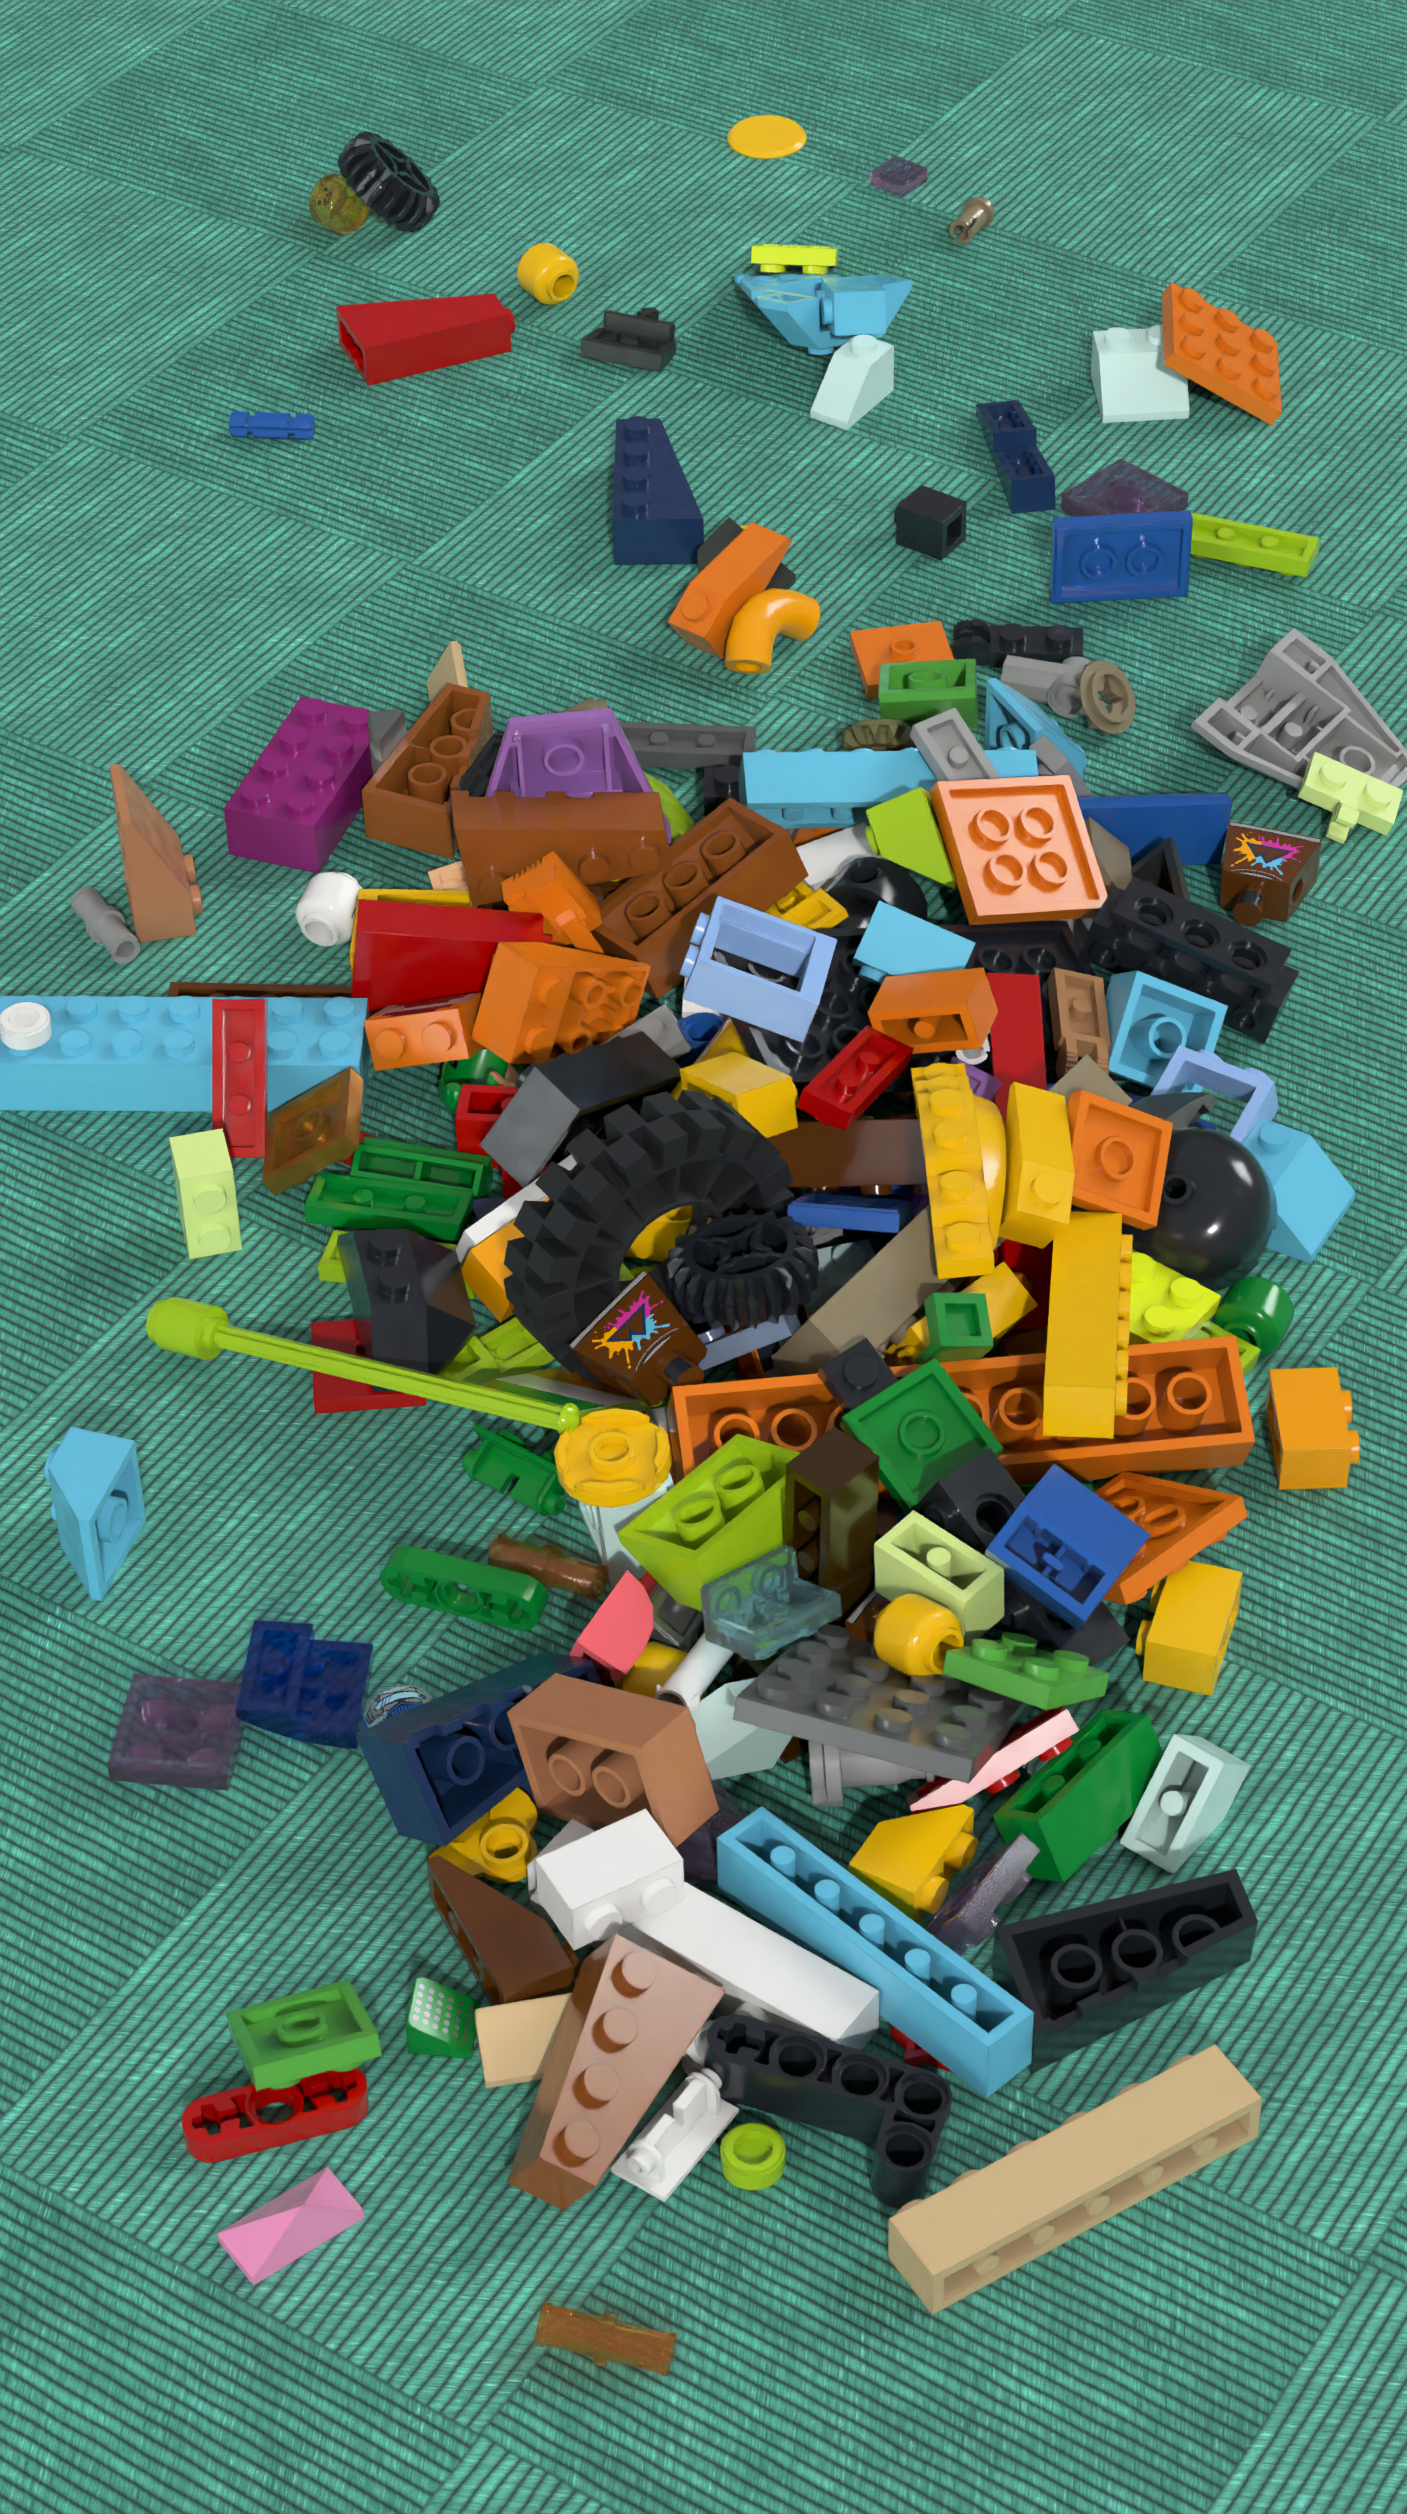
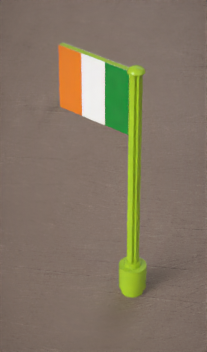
[146,1297,668,1435]

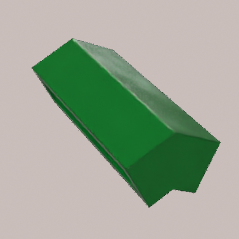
[350,1136,494,1200]

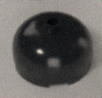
[1122,1127,1277,1292]

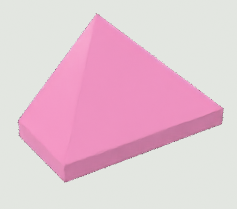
[217,2167,365,2286]

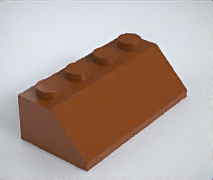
[590,797,809,1000]

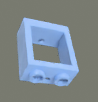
[679,896,837,1043]
[1150,1045,1279,1194]

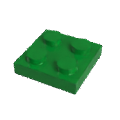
[839,1358,1004,1516]

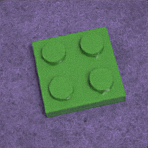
[942,1632,1109,1710]
[226,1979,382,2091]

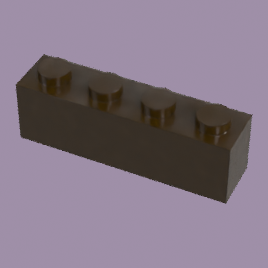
[782,1426,880,1637]

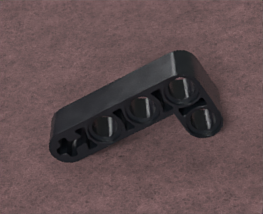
[704,2014,953,2209]

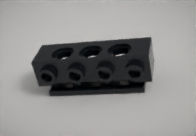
[1079,876,1299,1044]

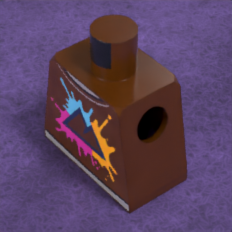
[1219,821,1322,926]
[568,1269,707,1407]

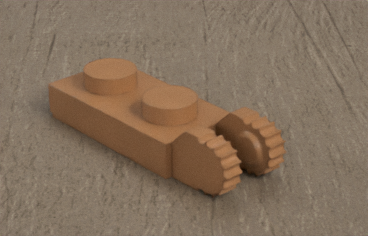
[1047,967,1111,1081]

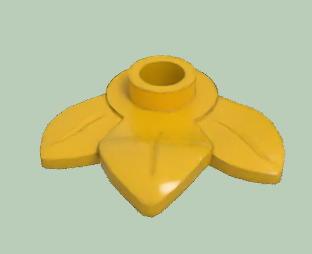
[428,1787,538,1883]

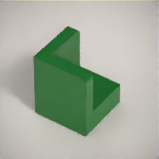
[915,1293,994,1364]

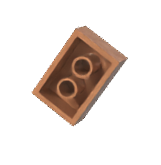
[507,1673,719,1848]

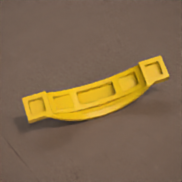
[911,1063,1007,1279]

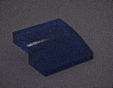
[236,1620,374,1749]

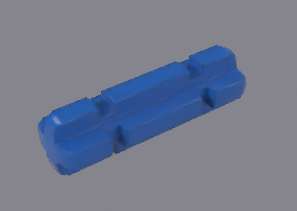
[229,411,315,440]

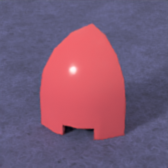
[569,1570,654,1681]

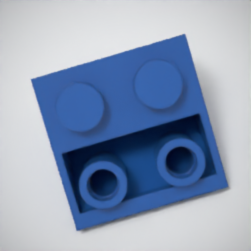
[984,1464,1151,1631]

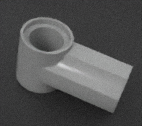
[1000,655,1091,718]

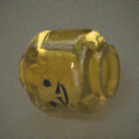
[309,173,370,234]

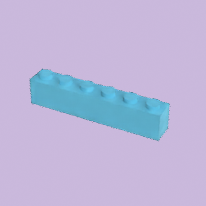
[738,747,1039,829]
[717,1806,1034,2098]

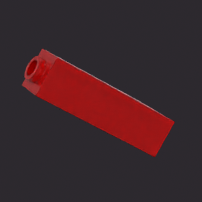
[336,294,515,386]
[351,899,553,1011]

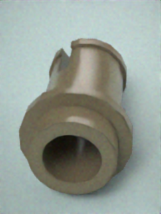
[949,197,994,244]

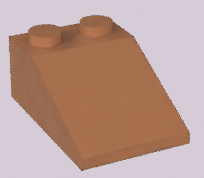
[109,764,203,943]

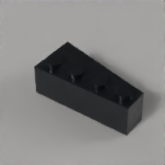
[479,1031,682,1188]
[991,1869,1258,2074]

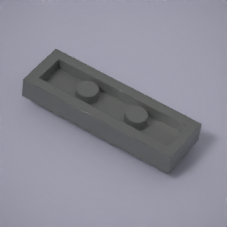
[618,721,756,770]

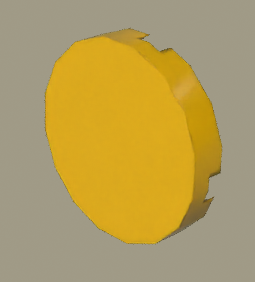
[554,1408,672,1508]

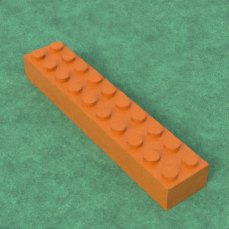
[667,1336,1255,1500]

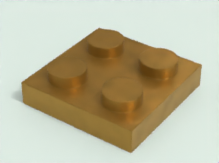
[262,1067,364,1196]

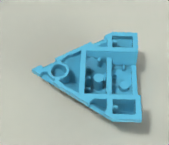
[734,273,912,355]

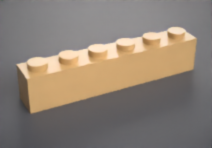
[888,2044,1262,2315]

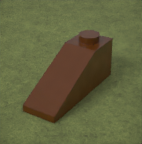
[427,1855,580,2006]

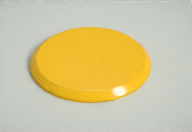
[727,115,807,159]

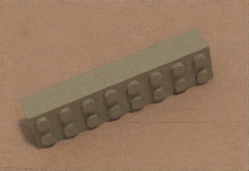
[771,1054,1133,1376]

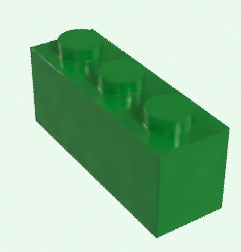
[993,1709,1164,1883]

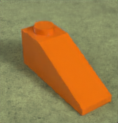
[668,522,792,661]

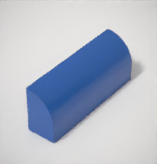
[1077,792,1232,867]

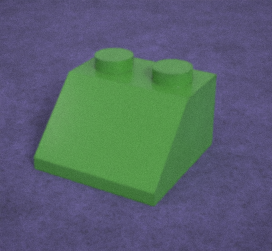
[878,659,978,729]

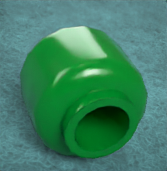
[1213,1276,1294,1357]

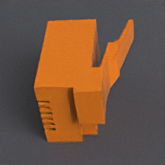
[501,851,604,954]

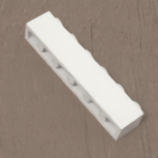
[527,1819,879,2050]

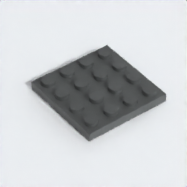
[733,1624,1034,1784]

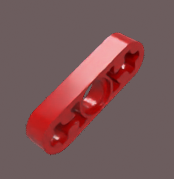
[182,2068,369,2163]

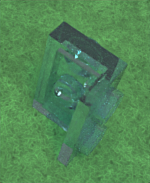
[701,1545,842,1661]

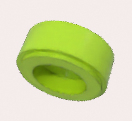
[720,2123,786,2190]

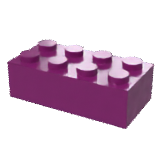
[224,697,374,873]

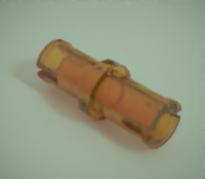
[488,1534,608,1601]
[535,2301,677,2376]

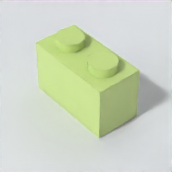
[169,1129,243,1259]
[874,1510,1004,1647]

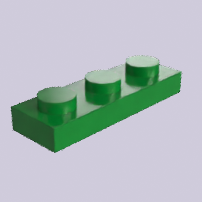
[304,1173,474,1241]

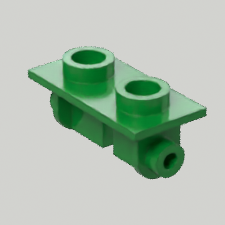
[462,1424,566,1516]

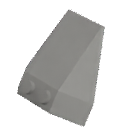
[1191,628,1407,790]

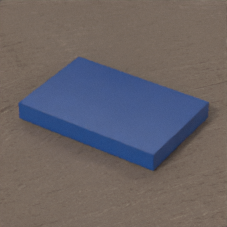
[1049,510,1193,604]
[787,1193,914,1233]

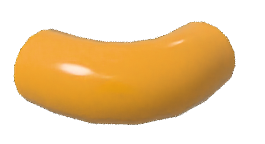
[725,588,820,674]

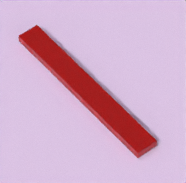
[987,973,1053,1338]

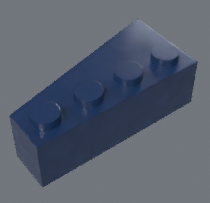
[612,416,704,565]
[355,1651,602,1846]

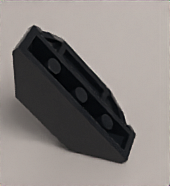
[337,1229,476,1392]

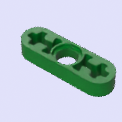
[380,1546,549,1631]

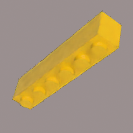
[1043,1211,1133,1439]

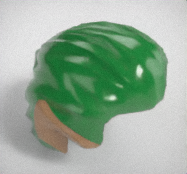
[437,1049,526,1115]

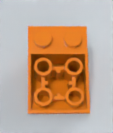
[471,942,651,1064]

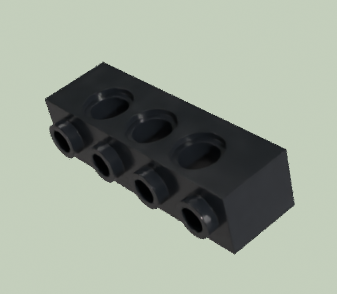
[919,1448,1131,1668]

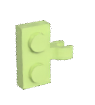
[1297,752,1404,844]

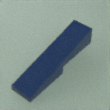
[976,400,1056,514]

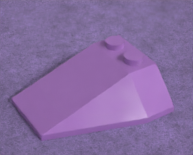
[484,708,672,846]

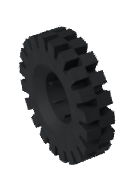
[504,1090,795,1382]

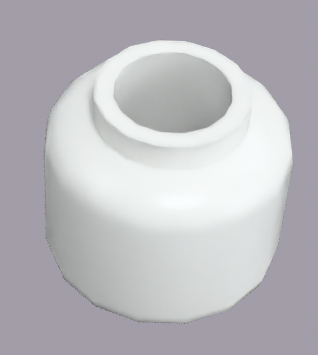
[295,872,362,946]

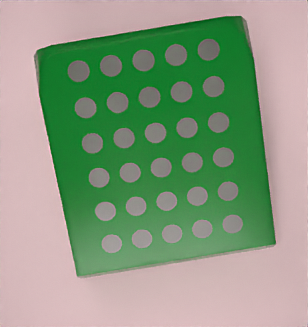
[406,1977,481,2059]

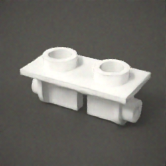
[611,2068,739,2202]

